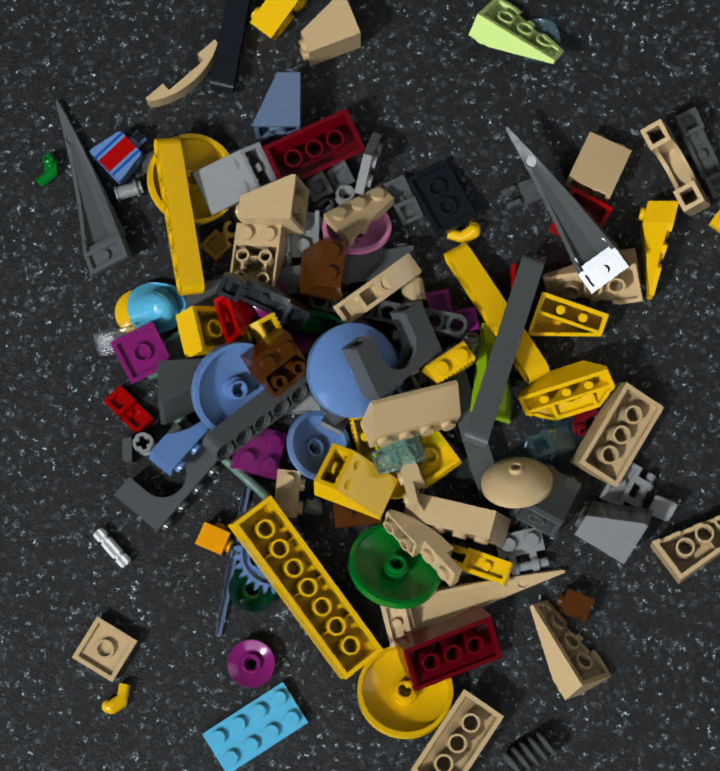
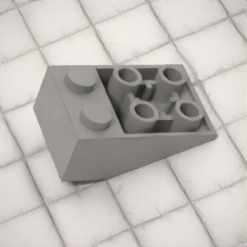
[192,142,277,216]

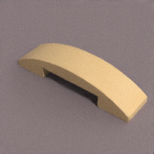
[146,39,218,108]

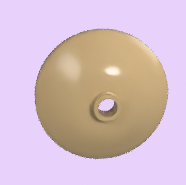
[481,457,553,508]

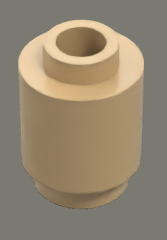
[401,274,427,305]

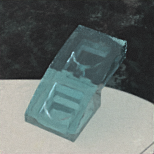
[370,436,426,475]

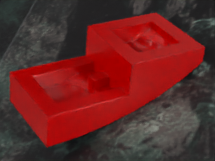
[104,385,155,434]

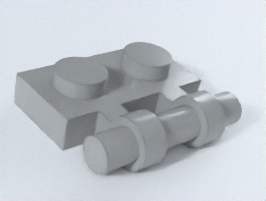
[599,462,656,508]
[495,528,549,576]

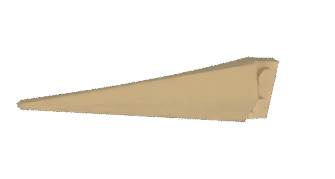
[380,568,565,648]

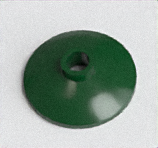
[228,569,275,613]

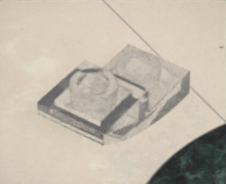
[93,322,141,356]

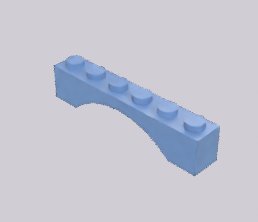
[149,421,212,476]

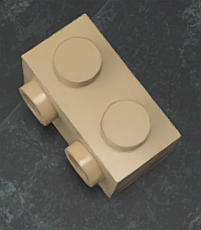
[275,469,306,520]

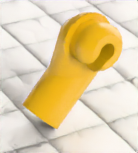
[102,683,131,714]

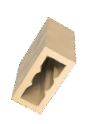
[565,132,632,204]

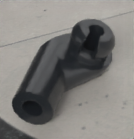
[445,427,466,461]

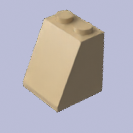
[298,0,361,66]
[235,174,310,234]

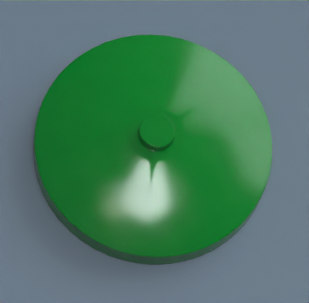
[348,524,442,609]

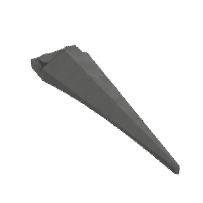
[56,100,132,275]
[506,126,631,293]

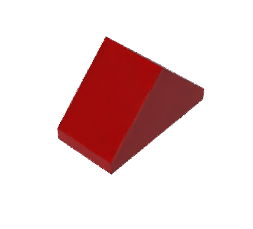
[213,295,255,343]

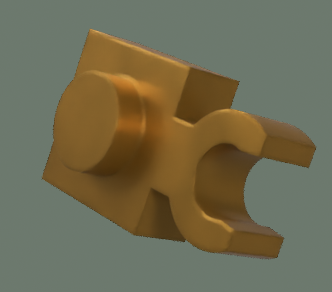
[200,220,235,262]

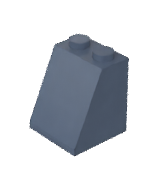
[253,69,302,139]

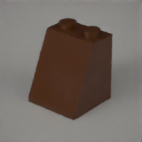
[297,239,349,301]

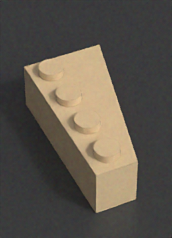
[404,493,511,547]

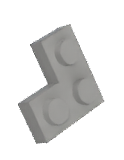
[354,132,383,195]

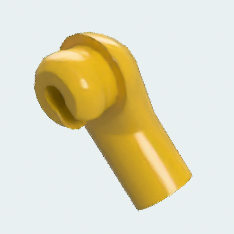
[447,222,481,244]

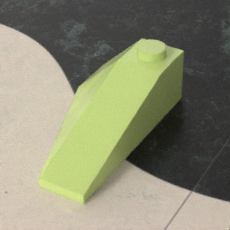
[469,0,564,64]

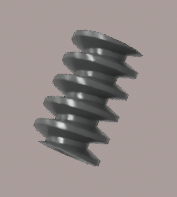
[502,732,556,771]

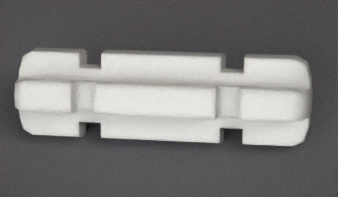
[93,527,131,568]

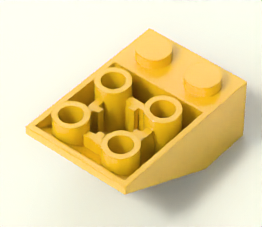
[314,443,399,520]

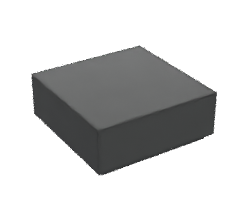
[122,438,135,464]

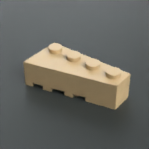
[650,515,720,584]

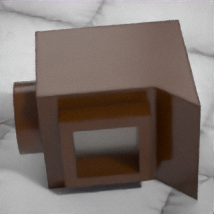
[556,588,595,625]

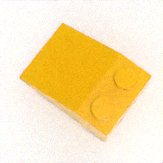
[175,306,255,359]

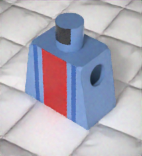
[89,130,147,186]

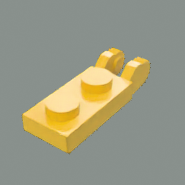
[451,544,514,586]

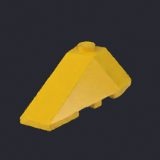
[638,201,679,300]

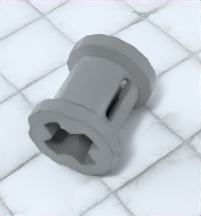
[132,432,156,456]

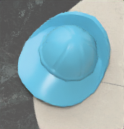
[127,282,188,333]

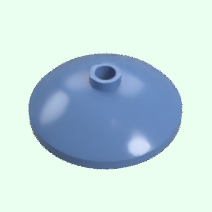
[287,411,351,480]

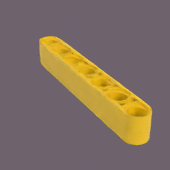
[154,137,205,296]
[444,242,550,384]

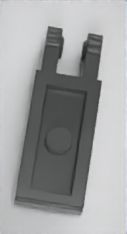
[501,168,569,210]

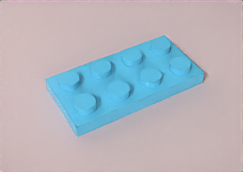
[202,682,308,771]

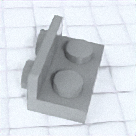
[291,210,324,259]

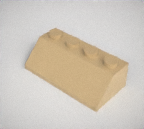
[360,380,461,448]
[570,382,664,487]
[410,689,504,771]

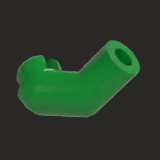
[35,153,58,188]

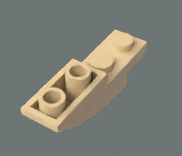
[333,253,422,324]
[382,441,427,513]
[383,509,462,587]

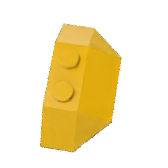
[518,360,615,421]

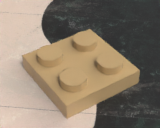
[72,616,138,682]

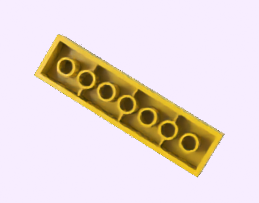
[228,495,383,679]

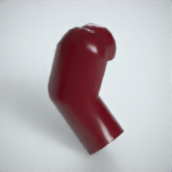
[572,408,598,436]

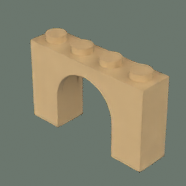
[640,119,711,217]

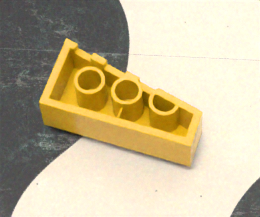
[250,0,307,41]

